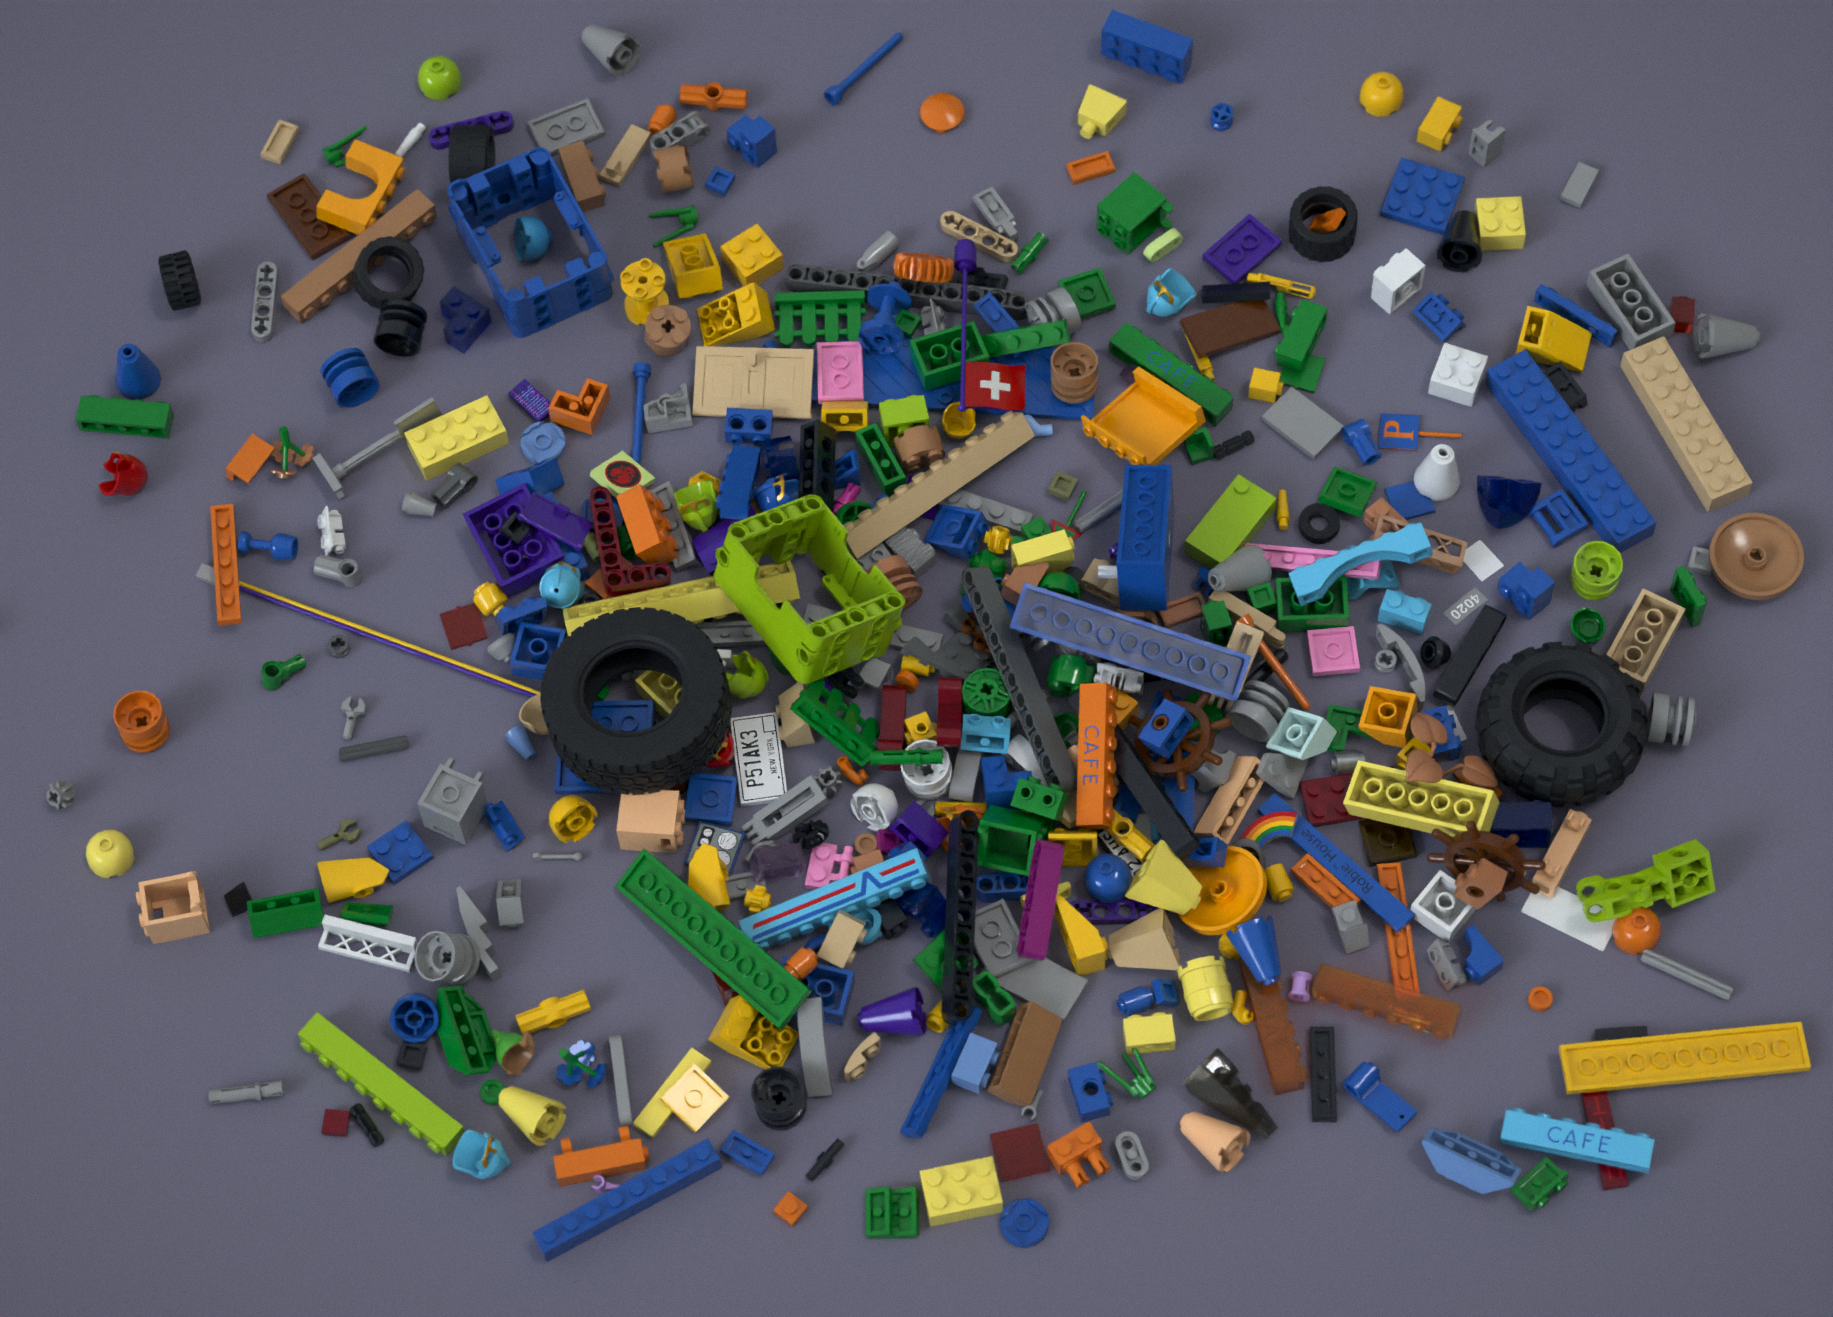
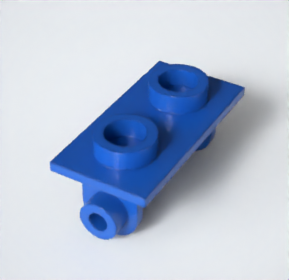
[484,800,525,852]

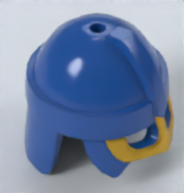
[753,473,799,512]

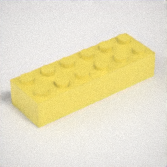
[1343,760,1499,837]

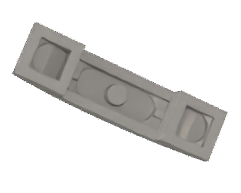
[1375,624,1425,712]
[797,997,833,1097]

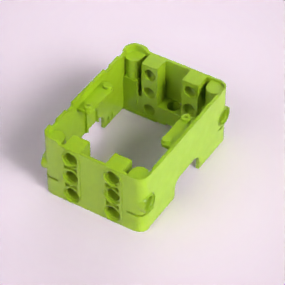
[714,494,905,684]

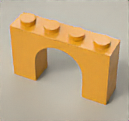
[317,139,406,235]

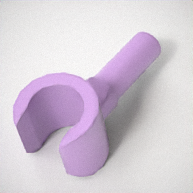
[591,1175,620,1193]

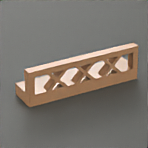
[1369,514,1468,574]

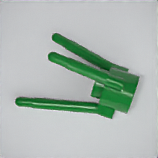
[322,125,367,168]
[649,205,699,247]
[1097,1048,1157,1099]

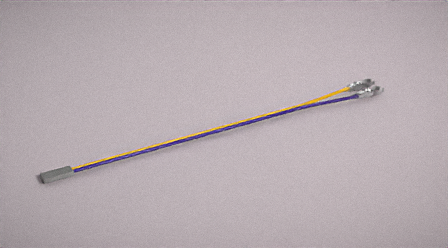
[195,563,658,724]

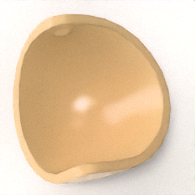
[519,694,549,735]

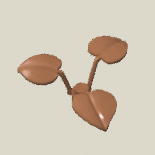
[1406,713,1498,788]

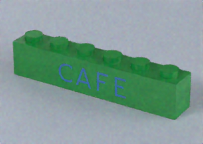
[1109,322,1233,427]

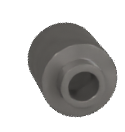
[1330,749,1365,775]

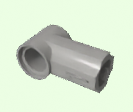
[313,554,362,587]

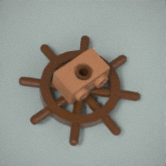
[1427,821,1546,909]

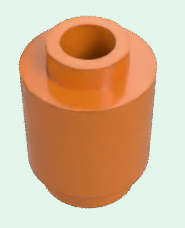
[648,104,677,135]
[784,947,818,981]

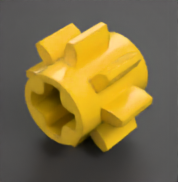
[983,526,1013,554]
[744,885,772,915]

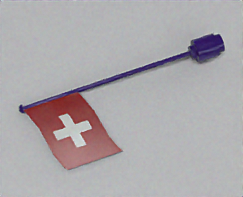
[954,239,1025,412]

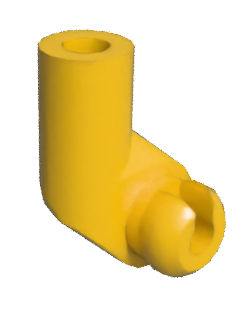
[1231,990,1254,1025]

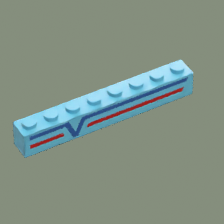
[739,848,931,951]

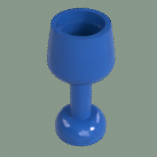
[238,531,298,560]

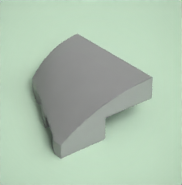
[643,383,693,434]

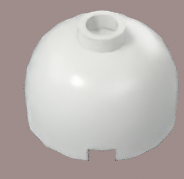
[850,783,898,832]

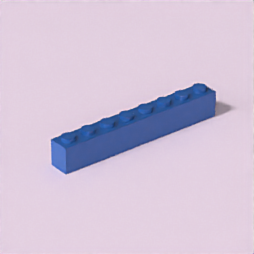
[532,1138,722,1262]

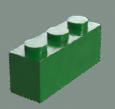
[1274,299,1327,373]
[855,423,906,497]
[247,888,324,938]

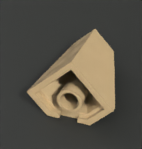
[1107,908,1181,970]

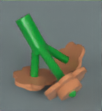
[270,427,315,480]

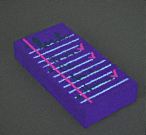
[508,379,551,422]

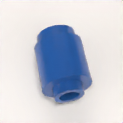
[1116,986,1154,1017]

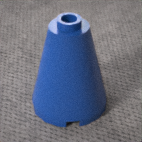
[115,344,161,400]
[1226,915,1282,986]

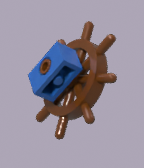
[1128,689,1232,793]

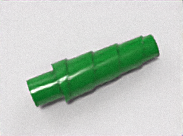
[1274,292,1288,333]

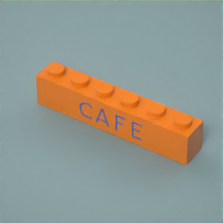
[1076,682,1118,830]

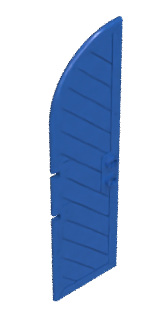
[812,338,1098,420]

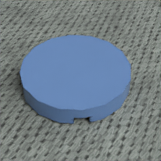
[521,421,566,463]

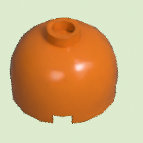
[1612,906,1661,955]

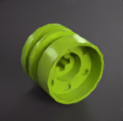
[1570,541,1623,601]

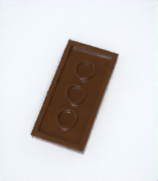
[266,173,351,261]
[1180,300,1281,359]

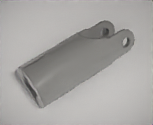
[856,231,900,272]

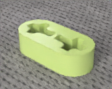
[1143,228,1183,263]

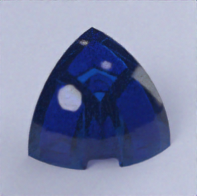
[1477,475,1542,529]

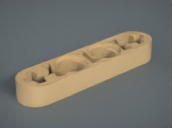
[940,211,1018,263]

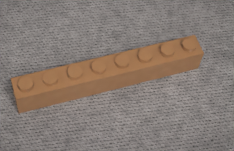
[281,189,437,324]

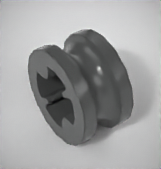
[327,634,350,658]

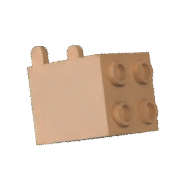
[616,790,686,854]
[136,871,210,944]

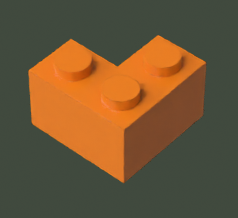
[548,378,610,436]

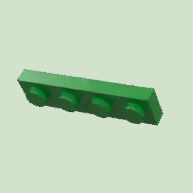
[980,319,1071,358]

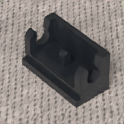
[1543,361,1588,412]

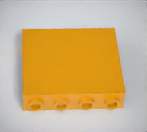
[1081,367,1206,465]

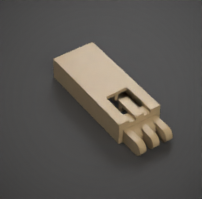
[1209,590,1286,650]
[1207,621,1264,712]

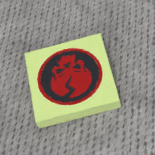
[590,451,655,499]

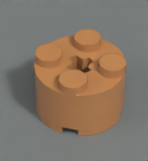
[654,144,694,193]
[644,305,691,357]
[893,425,945,474]

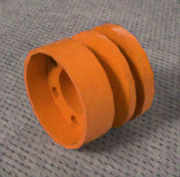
[113,691,170,753]

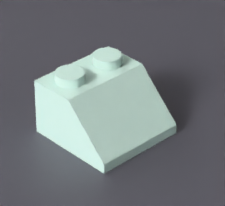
[1266,707,1337,760]

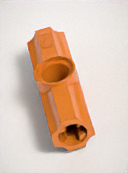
[680,82,748,111]

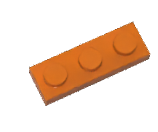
[1291,853,1361,908]

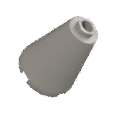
[582,24,641,77]
[1693,313,1760,359]
[1208,545,1272,591]

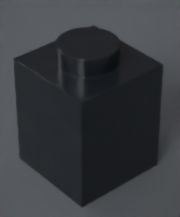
[873,898,908,940]

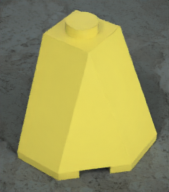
[1125,839,1202,915]

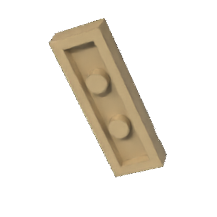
[599,124,651,187]

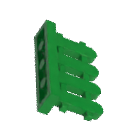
[774,290,866,348]
[790,678,880,767]

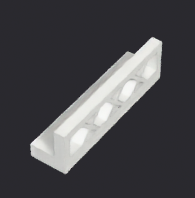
[318,915,418,972]

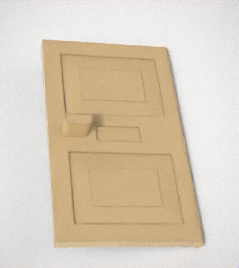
[692,346,814,419]

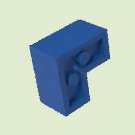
[495,458,565,496]

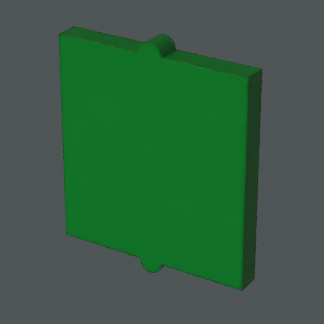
[1280,355,1326,393]

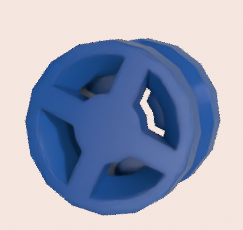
[1211,103,1233,131]

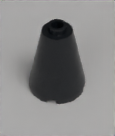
[1437,210,1482,272]

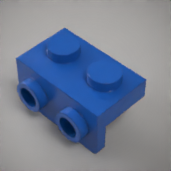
[1423,705,1463,761]

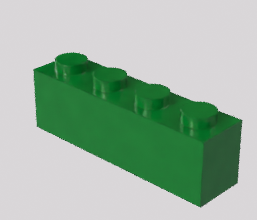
[76,395,174,439]

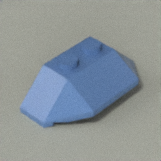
[1422,1127,1521,1194]

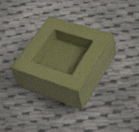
[1048,471,1078,502]

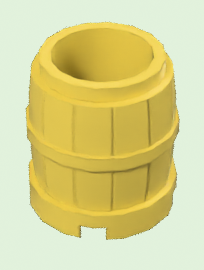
[1177,956,1234,1021]

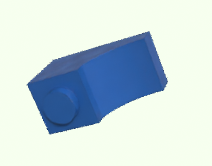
[1464,925,1504,986]

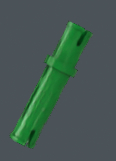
[870,748,943,767]

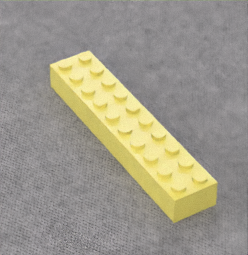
[562,560,800,637]

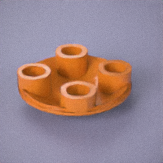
[920,93,964,134]

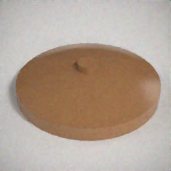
[1709,513,1804,600]

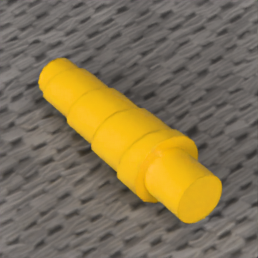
[1277,490,1290,530]

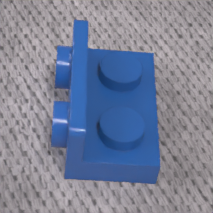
[1412,292,1467,342]

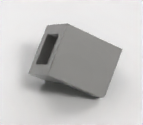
[858,657,891,690]

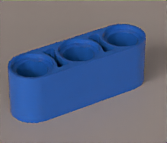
[976,872,1029,903]

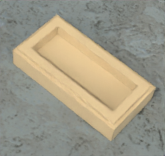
[260,119,300,165]

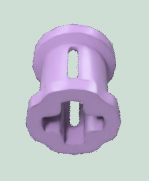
[1288,971,1313,1002]

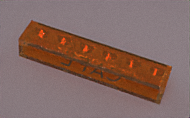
[1238,955,1308,1095]
[1312,963,1462,1040]

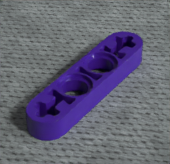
[429,111,514,150]
[1069,899,1158,925]

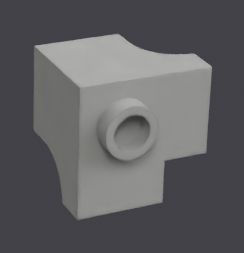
[1190,749,1236,793]

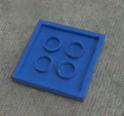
[1380,157,1465,235]

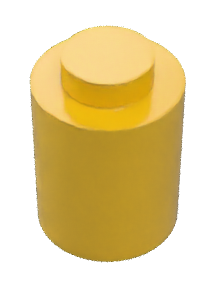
[901,655,936,677]
[1265,864,1295,902]

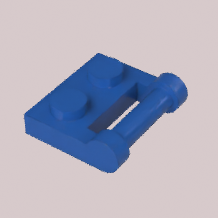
[1527,489,1588,548]

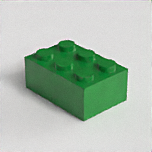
[909,321,989,391]
[1275,576,1349,632]

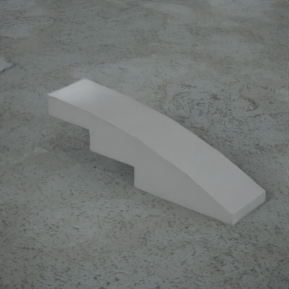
[456,886,501,982]

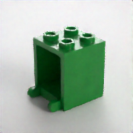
[1097,172,1173,255]
[977,805,1049,876]

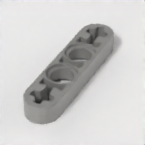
[251,262,279,343]
[609,1035,633,1126]

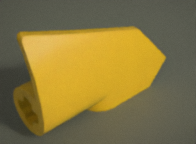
[688,843,731,911]
[317,858,389,904]

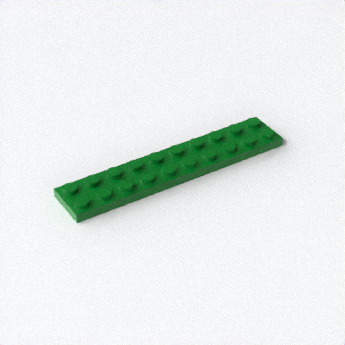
[615,848,812,1030]

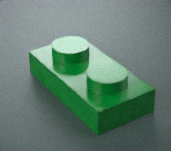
[341,902,393,926]

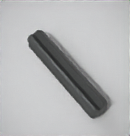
[339,735,409,762]

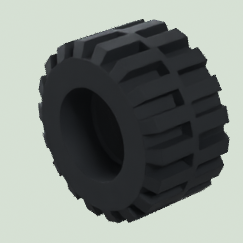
[158,250,201,311]

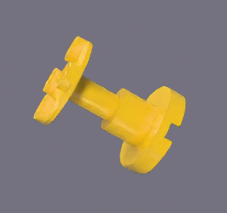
[620,258,669,326]

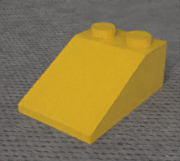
[663,233,723,299]
[1048,828,1097,867]
[1054,894,1108,976]

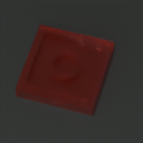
[990,1123,1049,1182]

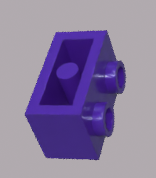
[889,801,949,857]

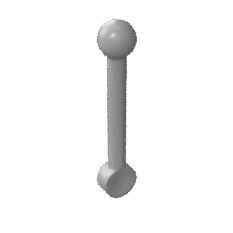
[533,852,583,861]

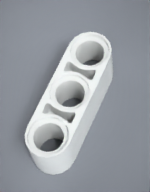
[1002,734,1048,787]

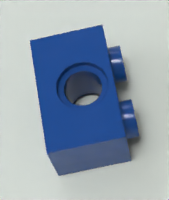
[1068,1062,1113,1123]

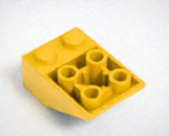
[697,282,775,347]
[1516,306,1592,373]
[708,995,799,1069]

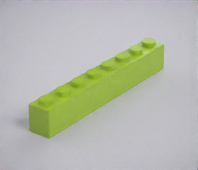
[298,1012,465,1157]

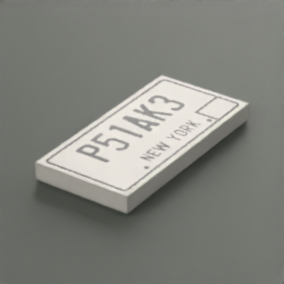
[730,712,787,807]

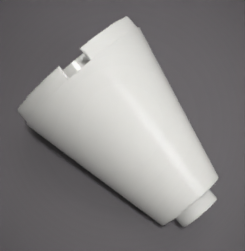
[1414,444,1460,502]

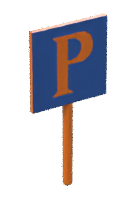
[1378,413,1462,451]

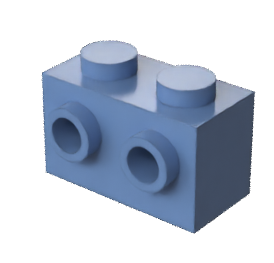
[951,1033,1000,1094]

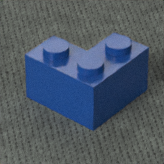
[726,114,777,168]
[1497,562,1555,619]
[981,755,1032,810]

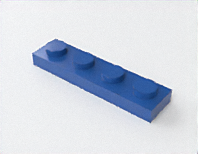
[1534,284,1617,348]

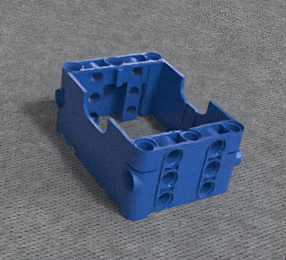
[447,147,614,338]

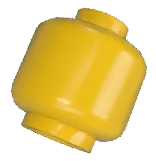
[473,581,508,617]

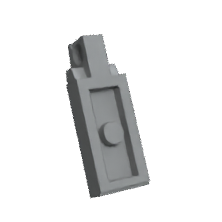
[973,186,1018,242]

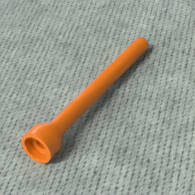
[1233,613,1311,710]

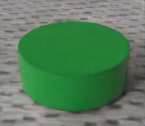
[480,1079,504,1105]

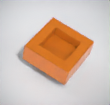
[773,1191,808,1227]

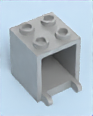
[417,757,488,845]

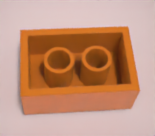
[616,484,679,564]

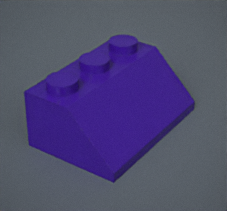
[692,505,757,576]

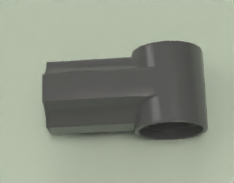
[431,463,478,508]

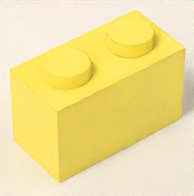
[1123,1012,1176,1055]

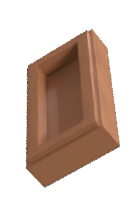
[1157,591,1206,629]

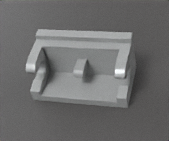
[1468,120,1505,168]

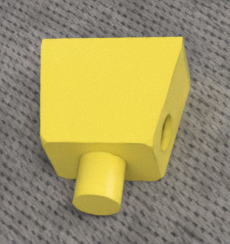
[1078,84,1127,139]

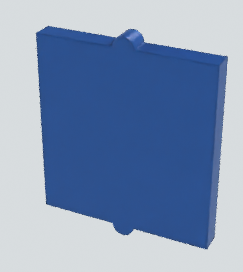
[1385,481,1436,520]

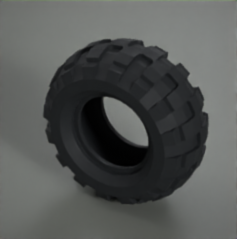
[1475,641,1648,807]

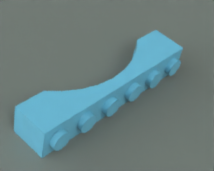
[1289,522,1433,606]

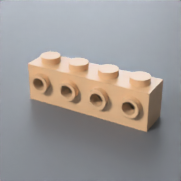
[1194,756,1264,845]

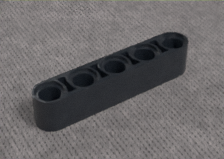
[1433,604,1507,707]

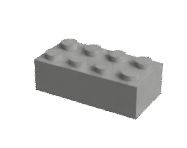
[1586,253,1675,350]

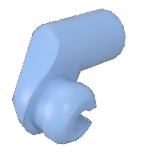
[1024,415,1053,437]

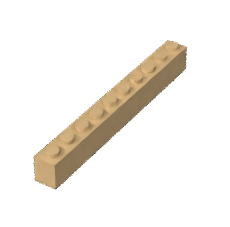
[843,411,1035,559]

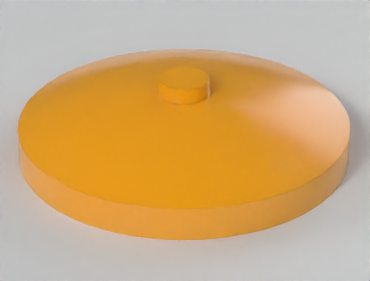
[1177,846,1267,935]

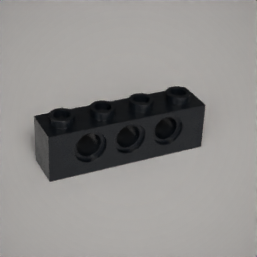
[798,419,836,512]

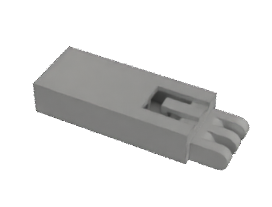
[742,775,830,847]

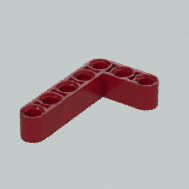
[590,486,671,597]

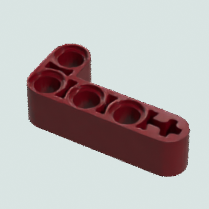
[937,677,962,747]
[878,685,907,771]

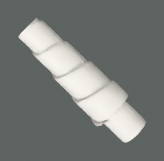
[395,123,426,157]

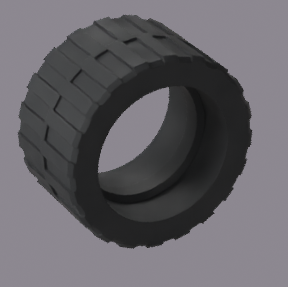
[449,125,495,183]
[1288,186,1358,262]
[352,236,424,309]

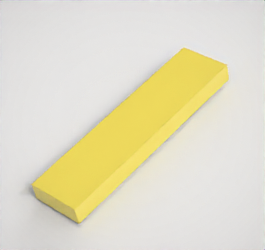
[633,1048,712,1139]

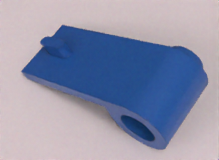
[1342,1062,1418,1133]

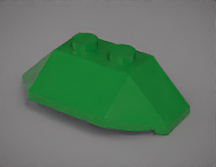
[436,986,496,1075]

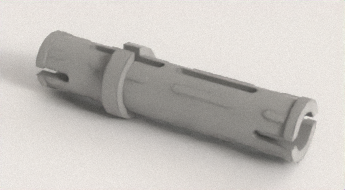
[209,1080,285,1105]

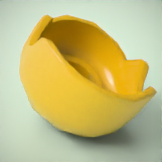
[941,402,976,439]

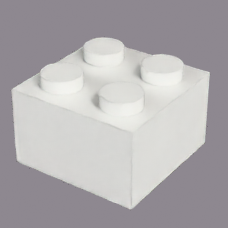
[1371,248,1425,315]
[1428,343,1488,407]
[1410,870,1476,943]

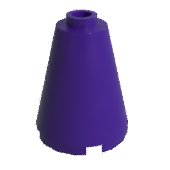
[857,987,927,1036]

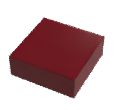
[321,1109,351,1137]

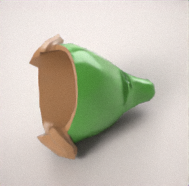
[490,1029,535,1076]

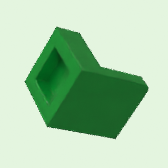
[1184,427,1214,466]
[1246,582,1277,615]

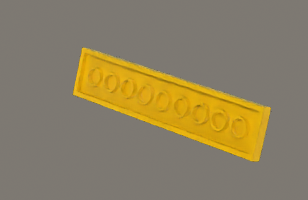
[1558,1022,1811,1094]

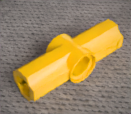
[1104,810,1155,862]
[515,989,591,1036]

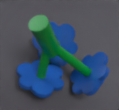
[556,1039,606,1088]

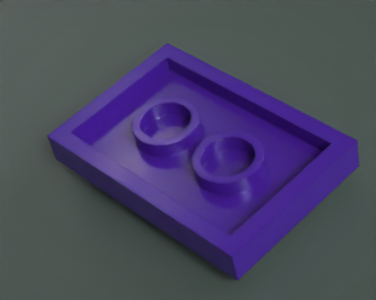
[1202,213,1282,284]

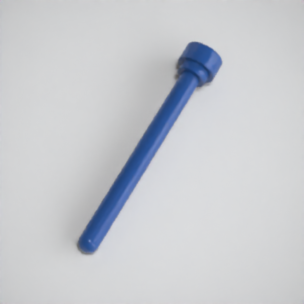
[824,33,903,105]
[632,362,651,464]

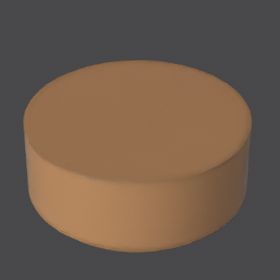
[854,833,877,856]

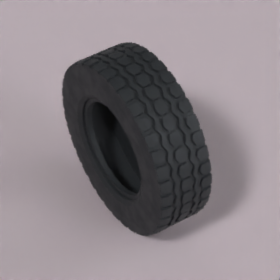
[540,607,732,795]

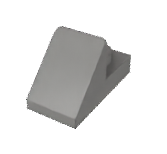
[1331,900,1370,954]

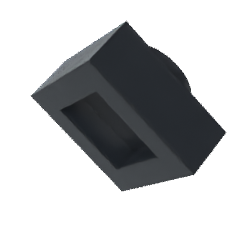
[397,1040,428,1071]

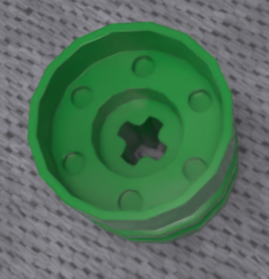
[962,668,1012,718]

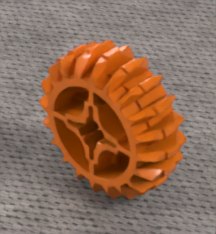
[893,252,954,283]

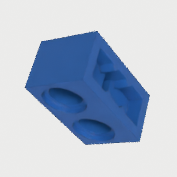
[724,408,774,446]

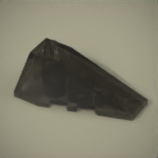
[1182,1048,1278,1139]

